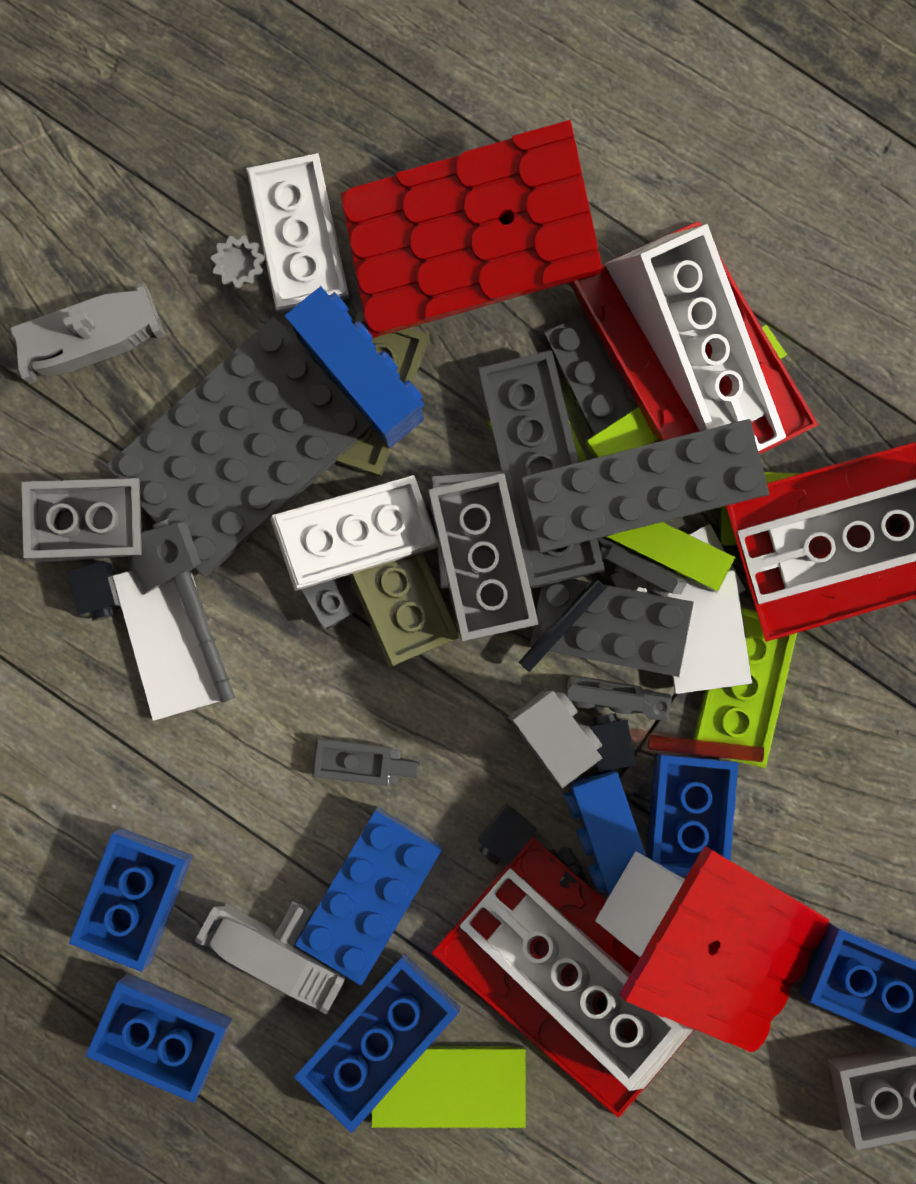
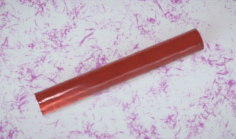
[648,734,764,762]

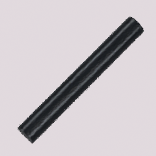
[519,577,607,672]

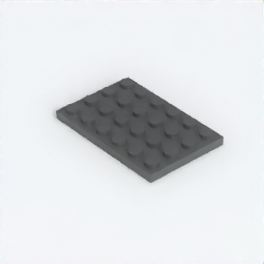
[106,317,373,577]

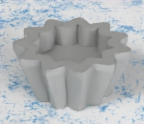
[211,235,265,289]

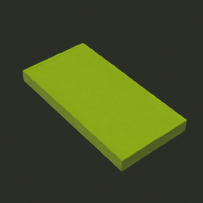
[690,607,797,769]
[372,1046,526,1128]

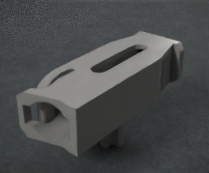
[10,282,165,384]
[195,901,346,1014]

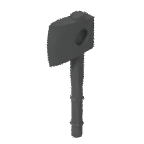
[126,519,236,703]

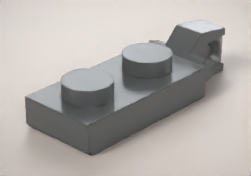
[597,537,687,597]
[565,675,672,720]
[312,738,420,786]

